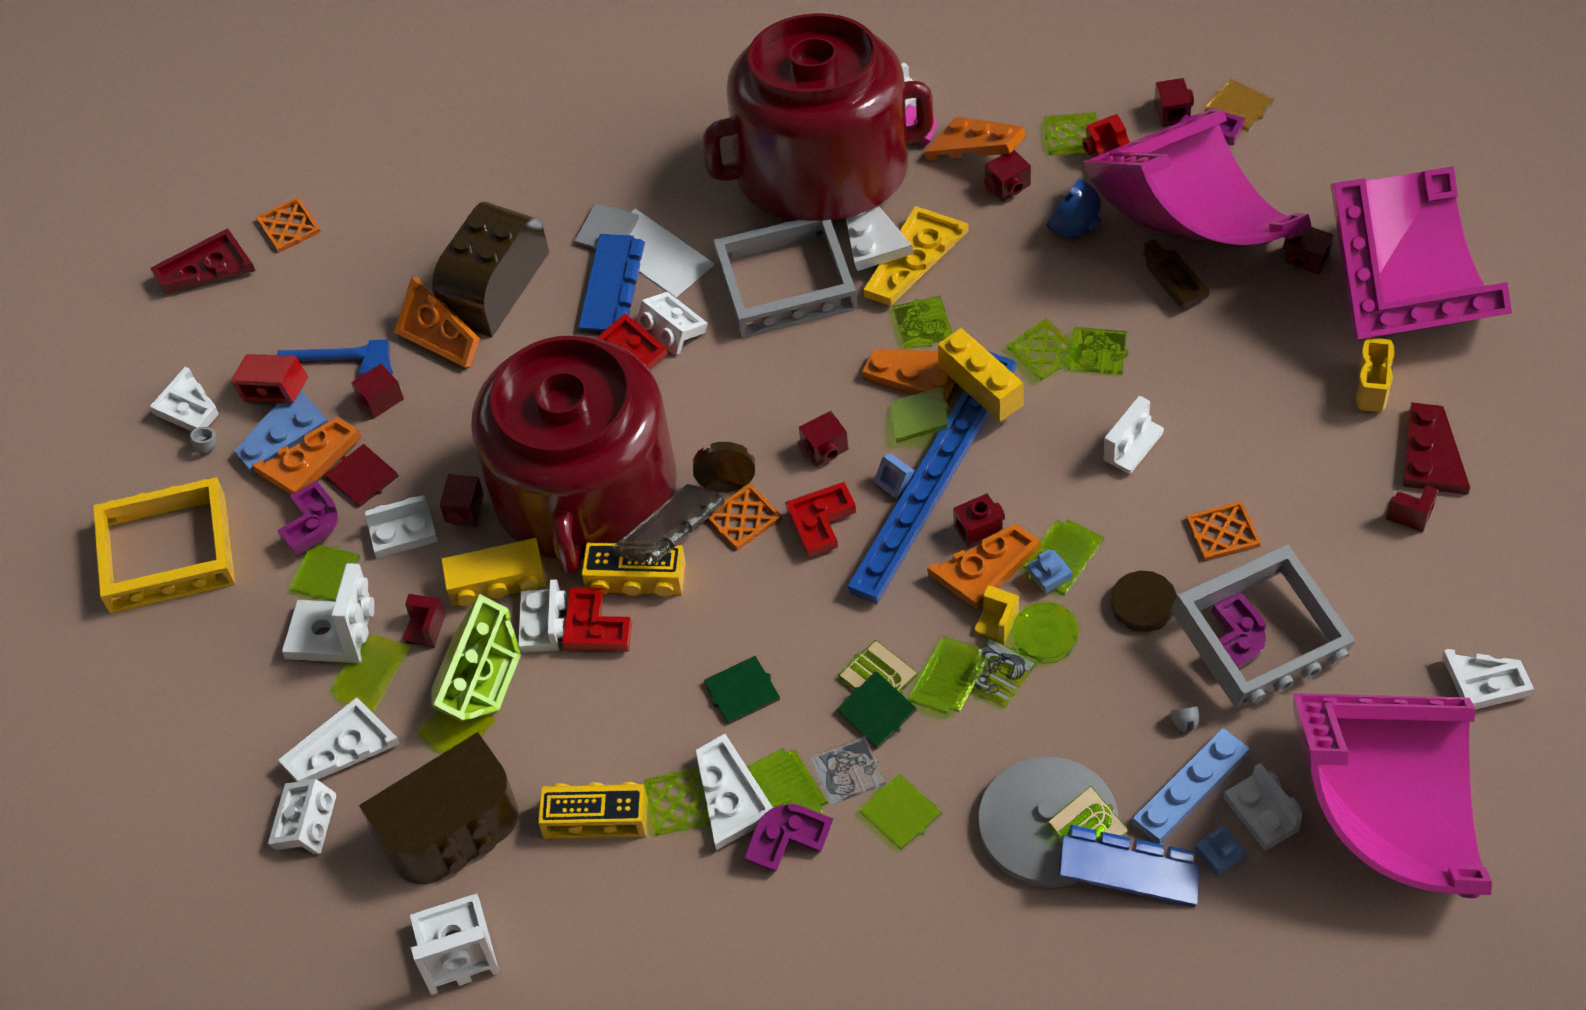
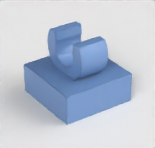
[873,453,916,499]
[1027,549,1072,594]
[1195,826,1246,876]

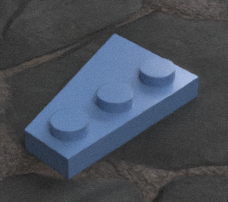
[234,390,328,476]

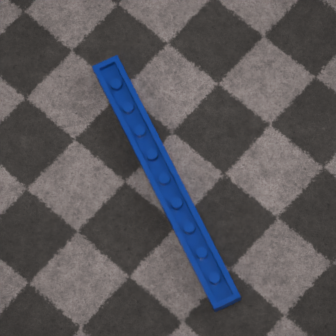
[848,351,1016,604]

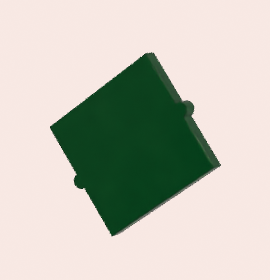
[704,656,780,725]
[837,671,917,749]

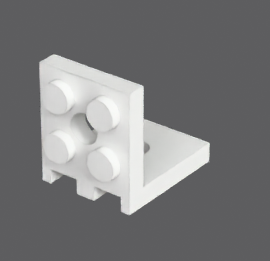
[282,563,375,663]
[410,893,500,995]

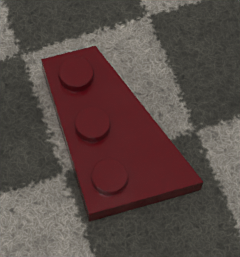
[150,228,256,293]
[1403,402,1470,495]

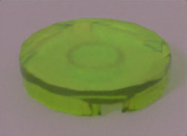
[1013,601,1079,664]

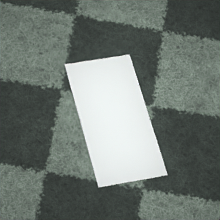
[630,209,715,298]

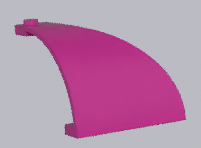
[1083,109,1312,245]
[1330,166,1512,339]
[1293,693,1492,898]

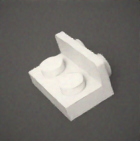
[636,292,708,355]
[1103,395,1164,474]
[364,495,438,559]
[518,580,566,653]
[1223,763,1302,851]
[268,779,336,854]

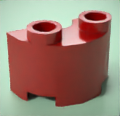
[1082,114,1130,157]

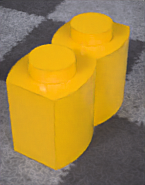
[1356,338,1394,412]

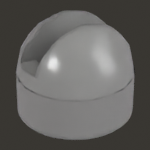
[190,427,216,454]
[1171,706,1199,732]

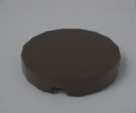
[693,442,755,492]
[1111,570,1177,632]

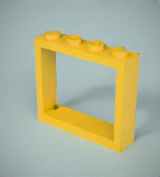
[93,477,235,614]

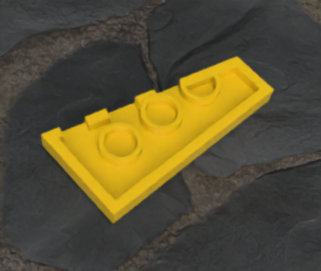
[864,206,969,306]

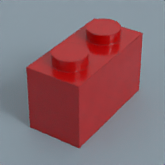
[230,354,308,403]

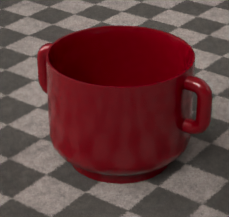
[702,13,934,221]
[471,336,676,574]

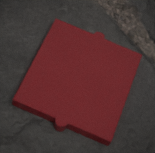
[325,444,399,508]

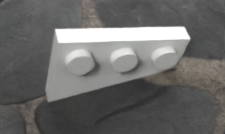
[846,205,914,271]
[278,697,400,782]
[696,734,773,850]

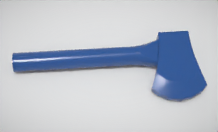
[277,339,393,375]

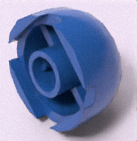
[1046,178,1101,238]

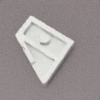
[150,367,219,432]
[1442,649,1534,710]

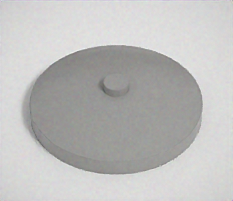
[979,757,1118,888]

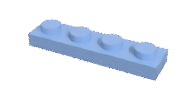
[1132,728,1250,844]

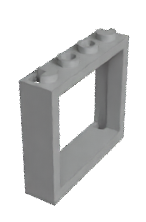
[714,219,857,338]
[1170,544,1356,709]

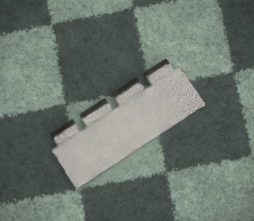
[611,484,725,564]

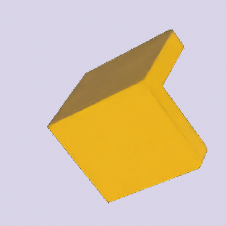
[975,585,1019,644]

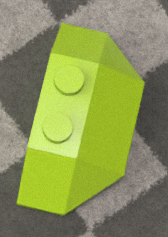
[431,594,521,722]

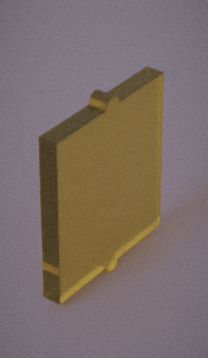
[1205,79,1274,132]

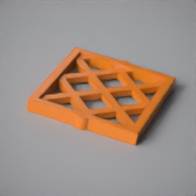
[256,197,321,253]
[705,483,782,551]
[1186,501,1261,561]

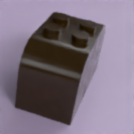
[432,201,549,337]
[359,732,519,884]

